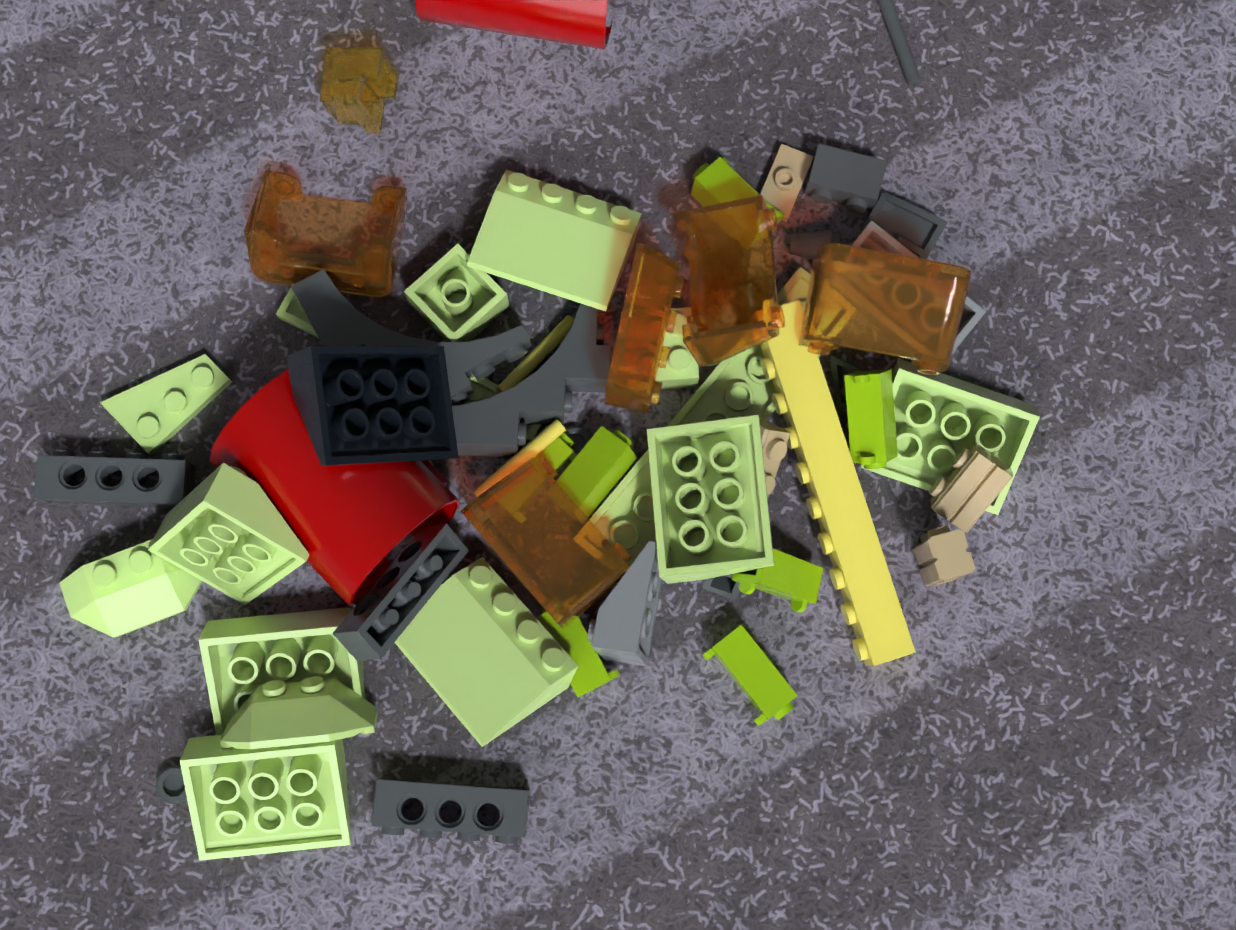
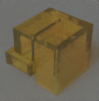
[320,47,399,134]

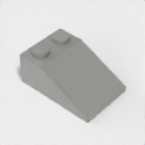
[588,541,663,667]

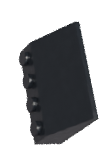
[287,346,459,466]

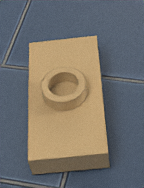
[760,144,814,222]

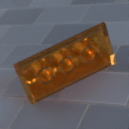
[605,243,685,413]

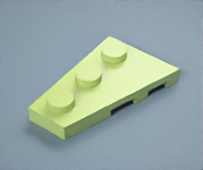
[100,354,232,456]

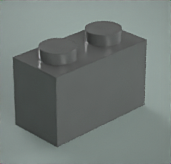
[804,143,887,213]

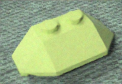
[59,539,202,638]
[220,676,378,749]

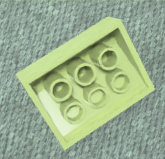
[467,170,642,312]
[860,358,1040,515]
[647,415,774,584]
[148,462,309,605]
[394,557,578,747]
[199,607,366,735]
[180,735,351,861]

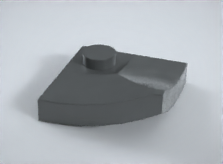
[854,192,948,262]

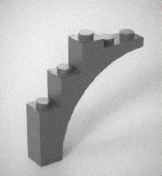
[291,269,531,406]
[452,303,618,457]

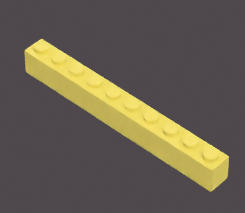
[750,300,916,666]

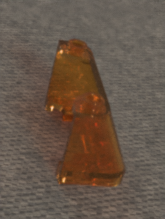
[244,170,408,297]
[677,195,785,367]
[799,243,971,375]
[461,457,632,630]

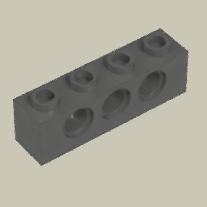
[34,450,195,508]
[332,523,469,660]
[372,778,530,844]

